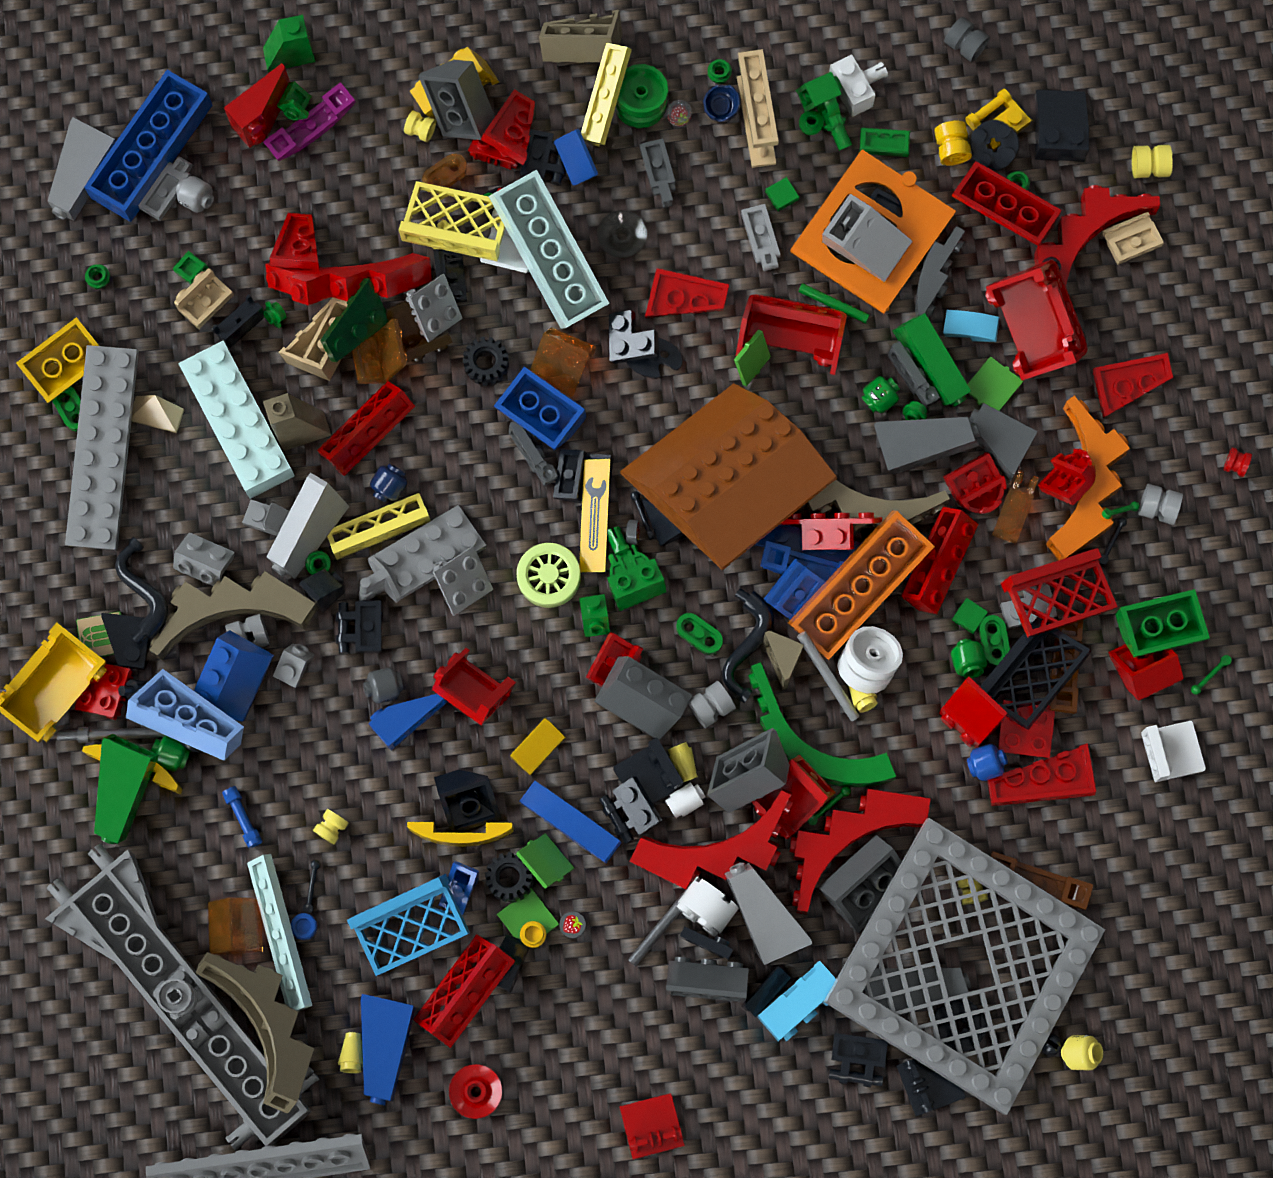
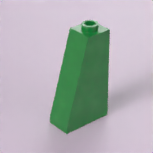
[892,313,971,407]
[94,734,159,844]

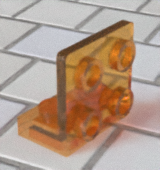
[352,319,407,384]
[530,327,597,397]

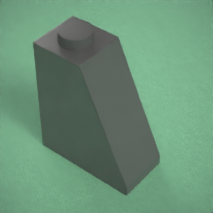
[970,403,1038,481]

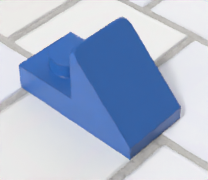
[439,861,479,915]

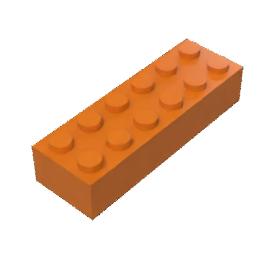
[788,510,935,660]

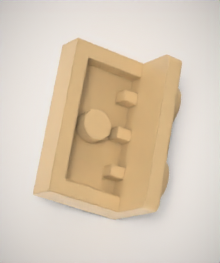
[174,268,234,329]

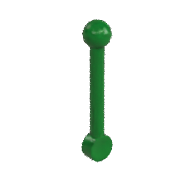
[1101,501,1140,519]
[1191,655,1232,695]
[807,786,851,826]

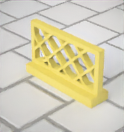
[399,181,505,261]

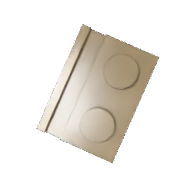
[1102,212,1164,265]

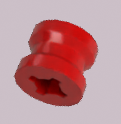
[1223,447,1252,477]

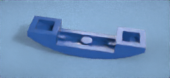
[760,541,844,582]

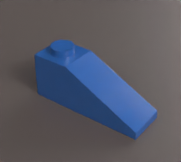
[368,694,448,750]

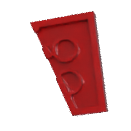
[481,89,535,165]
[269,213,319,270]
[645,268,729,318]
[1092,353,1173,418]

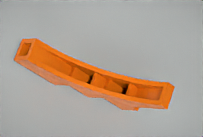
[1046,395,1130,560]

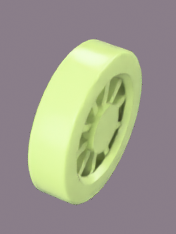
[517,543,581,608]

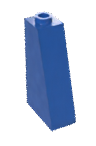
[361,994,416,1105]

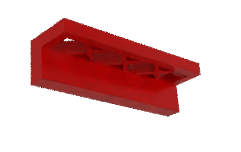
[317,381,415,476]

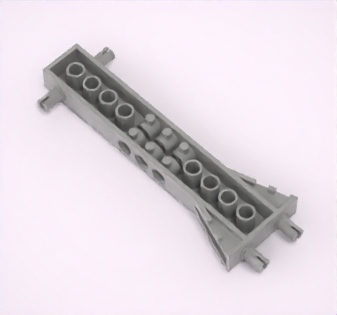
[45,844,319,1151]

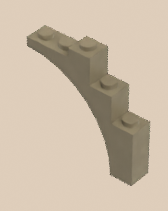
[805,480,950,532]
[150,571,319,661]
[195,952,314,1114]

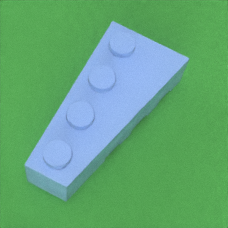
[126,669,244,760]

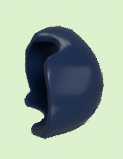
[703,85,741,122]

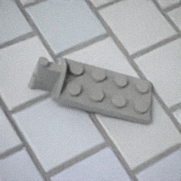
[359,505,486,602]

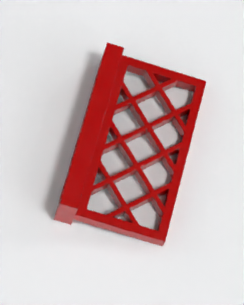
[1000,548,1118,638]
[413,934,515,1048]

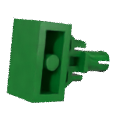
[796,71,852,151]
[607,527,666,611]

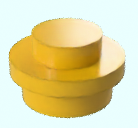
[520,921,546,948]

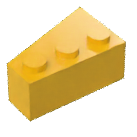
[410,47,499,119]

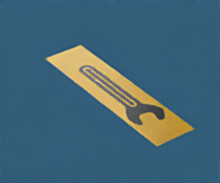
[579,459,610,572]

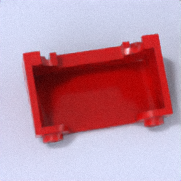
[986,259,1088,381]

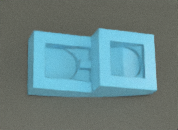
[943,310,1000,342]

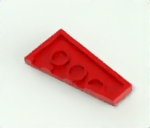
[988,743,1096,806]

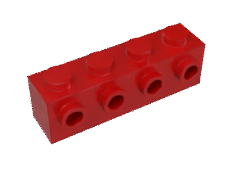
[901,507,978,614]

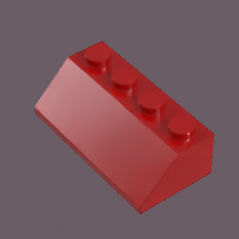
[952,161,1062,246]

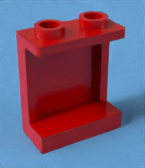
[432,648,516,726]
[752,755,836,839]

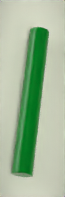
[798,283,870,324]

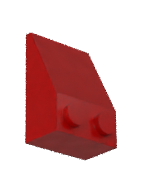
[224,63,290,148]
[939,677,1007,748]

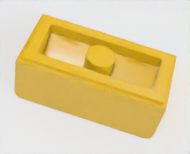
[510,718,565,775]

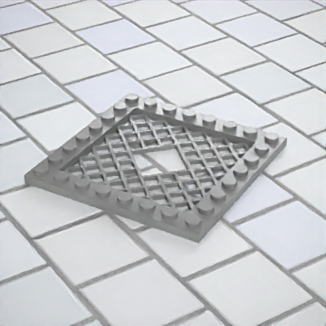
[824,818,1105,1115]

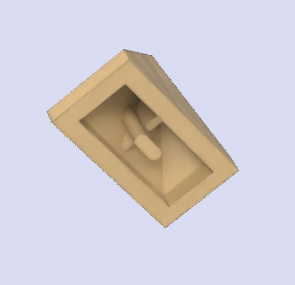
[131,395,184,433]

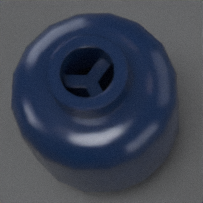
[370,463,408,503]

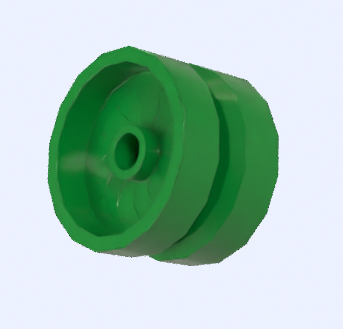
[614,64,668,128]

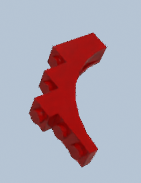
[1034,185,1160,286]
[265,253,432,305]
[630,788,794,889]
[789,789,930,915]

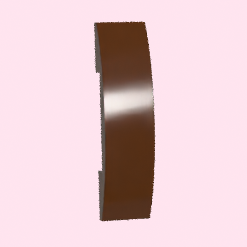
[1050,615,1083,714]
[990,851,1093,910]

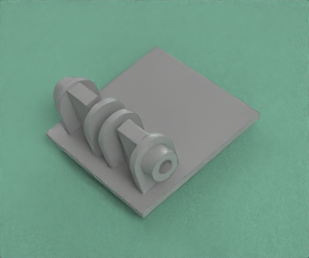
[406,274,462,342]
[433,546,493,616]

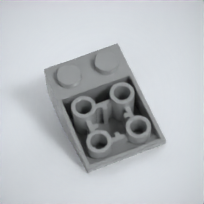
[822,194,912,282]

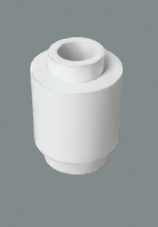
[665,782,705,818]

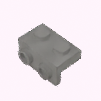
[173,532,235,586]

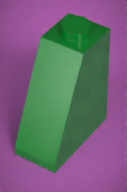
[263,15,315,72]

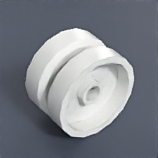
[837,626,903,693]

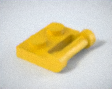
[965,89,1031,152]

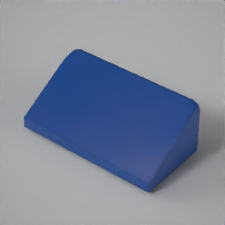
[554,129,598,186]

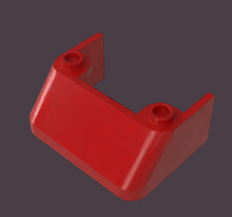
[735,294,847,375]

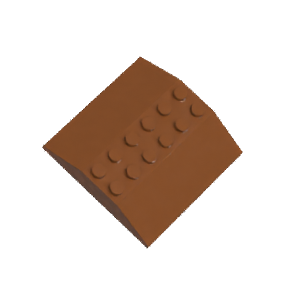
[620,383,837,570]

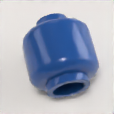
[967,744,1008,781]

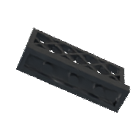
[980,617,1091,730]

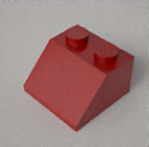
[1108,644,1184,701]

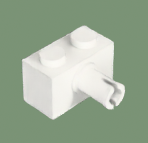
[829,55,888,117]

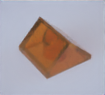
[208,897,263,955]

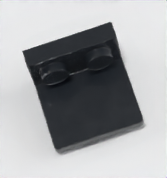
[613,737,683,804]

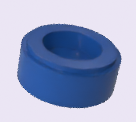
[290,913,318,940]

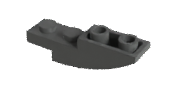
[915,226,966,319]

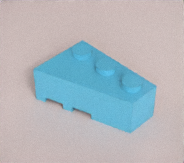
[757,961,836,1042]

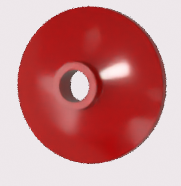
[449,1064,502,1119]

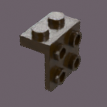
[385,300,453,362]

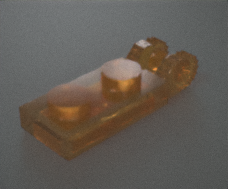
[992,470,1039,544]

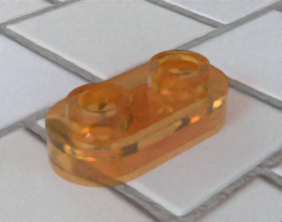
[422,154,467,194]

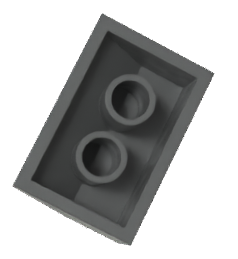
[419,60,495,140]
[594,656,692,740]
[707,728,790,813]
[818,835,902,933]
[666,957,748,1002]

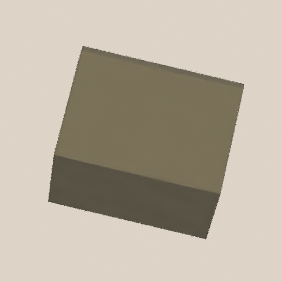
[763,631,804,690]

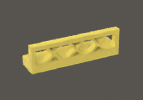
[581,43,632,147]
[327,493,431,560]

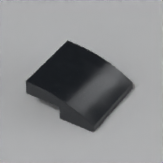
[553,449,614,503]

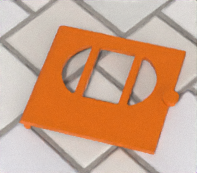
[790,150,956,314]

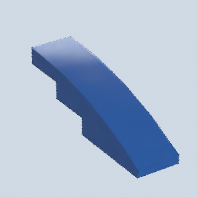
[519,781,622,863]

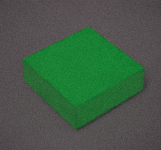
[765,177,799,211]
[173,251,208,285]
[952,598,988,634]

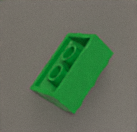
[1115,589,1210,658]

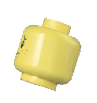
[1061,1035,1103,1071]

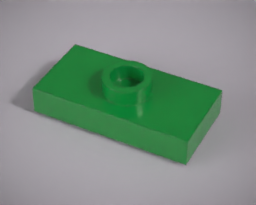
[859,128,910,157]

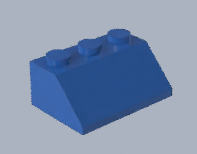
[494,367,586,450]
[194,630,274,721]

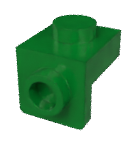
[277,81,312,121]
[579,594,610,637]

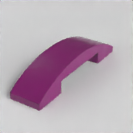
[263,82,356,161]

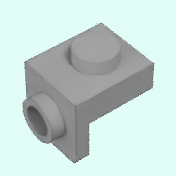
[273,644,315,688]

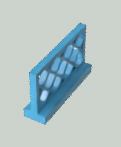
[347,874,470,976]

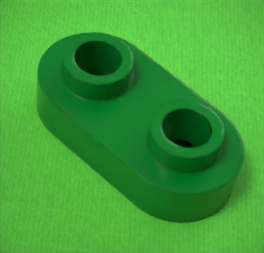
[52,386,81,432]
[676,613,723,655]
[979,615,1010,667]

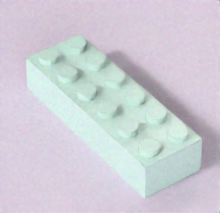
[488,170,609,329]
[178,341,295,499]

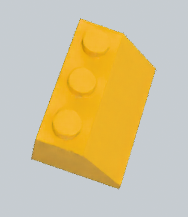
[16,317,99,403]

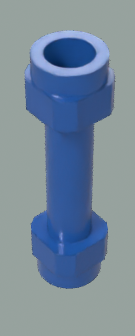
[222,786,263,849]

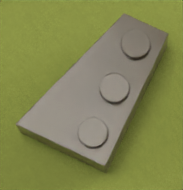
[539,10,623,63]

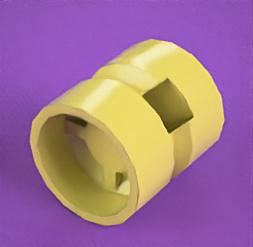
[1132,145,1173,178]

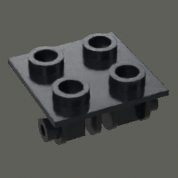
[896,1059,966,1116]

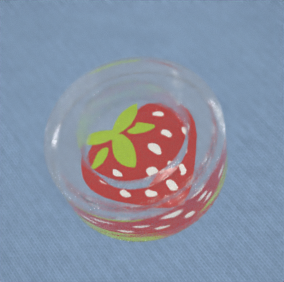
[667,100,691,126]

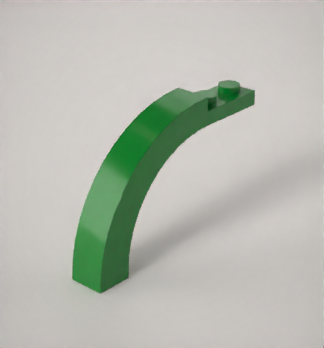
[748,662,896,787]

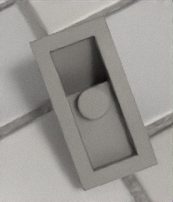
[242,500,290,536]

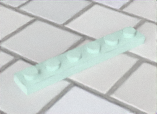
[247,854,312,1012]

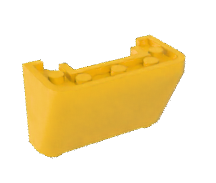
[0,622,107,743]

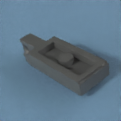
[639,138,676,208]
[887,341,940,407]
[508,421,558,486]

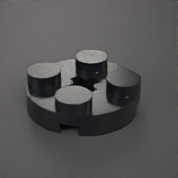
[969,120,1020,170]
[932,998,987,1053]

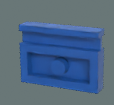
[764,559,825,620]

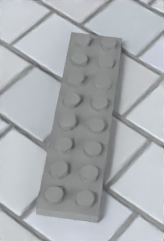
[65,345,139,551]
[146,1134,370,1178]

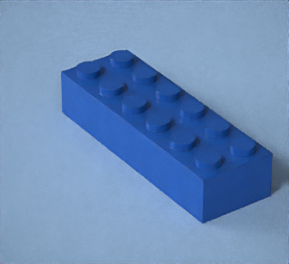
[84,70,213,222]

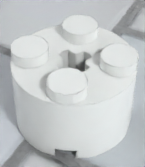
[677,877,739,937]

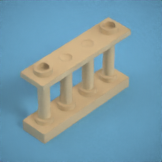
[737,49,778,168]

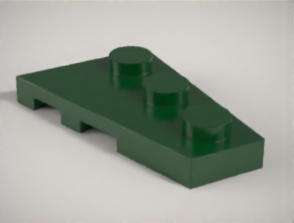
[320,278,389,362]

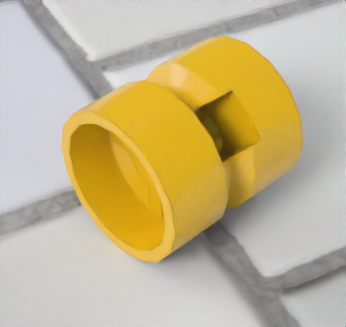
[934,121,972,166]

